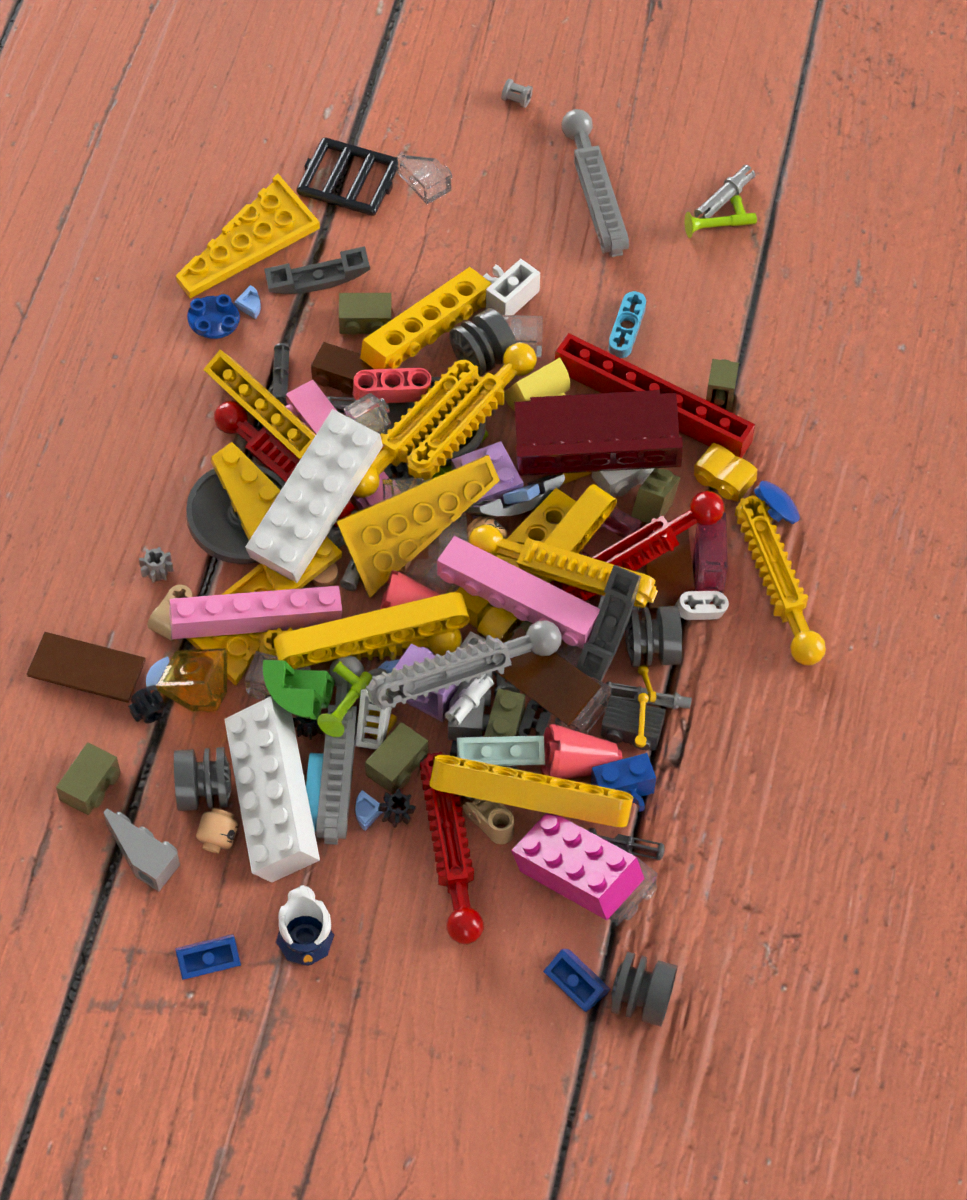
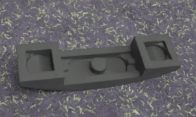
[264,246,370,294]
[465,474,565,517]
[576,565,641,681]

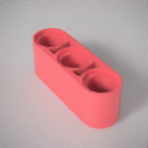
[353,368,431,404]

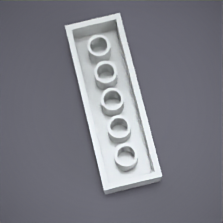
[245,409,383,583]
[224,696,320,882]

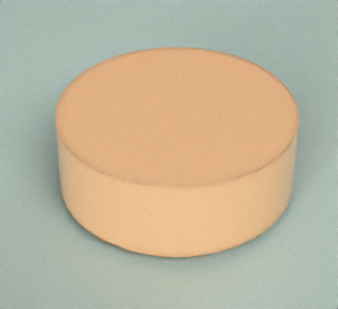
[312,563,338,587]

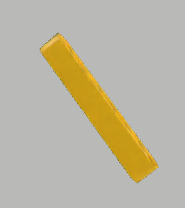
[477,484,617,643]
[273,592,470,669]
[430,755,633,827]

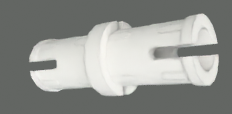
[445,674,494,726]

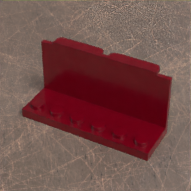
[514,390,683,476]

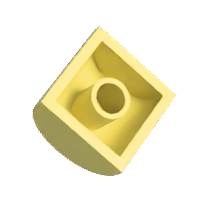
[504,358,571,412]

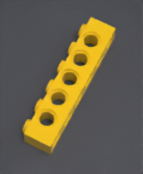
[360,267,492,369]
[203,350,316,459]
[455,488,577,628]

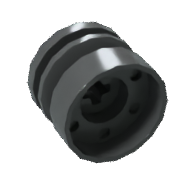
[449,308,516,377]
[625,606,682,667]
[174,747,232,811]
[611,952,678,1027]

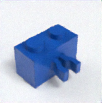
[590,753,656,812]

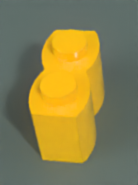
[694,443,758,502]

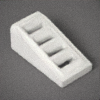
[355,688,392,750]

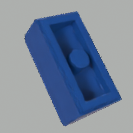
[175,934,241,980]
[543,949,610,1012]

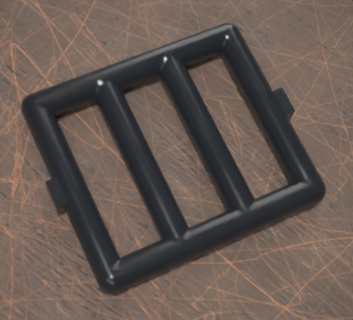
[296,137,400,216]

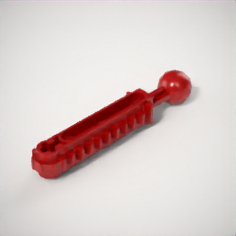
[214,400,355,528]
[550,491,725,601]
[420,751,484,945]

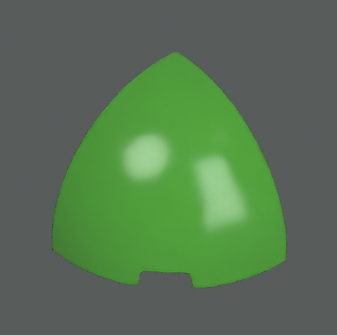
[263,660,335,720]

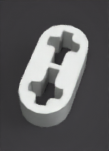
[675,591,729,620]

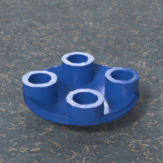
[187,294,240,339]
[754,481,800,524]

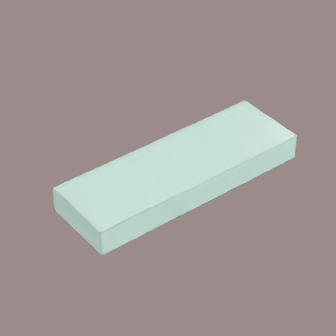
[457,736,545,766]

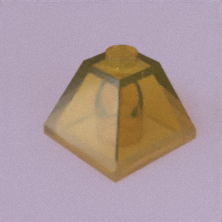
[156,648,227,712]

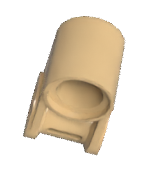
[147,585,193,641]
[463,799,514,844]

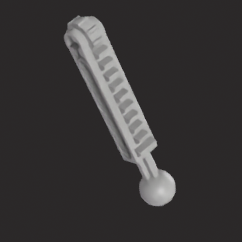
[561,109,629,257]
[366,620,562,710]
[316,656,364,845]

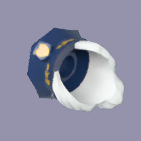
[276,885,334,966]

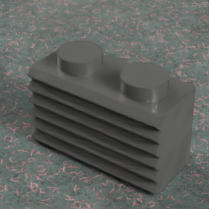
[601,696,666,750]

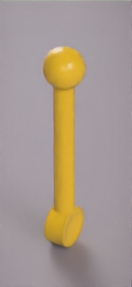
[638,665,656,703]
[635,693,649,748]

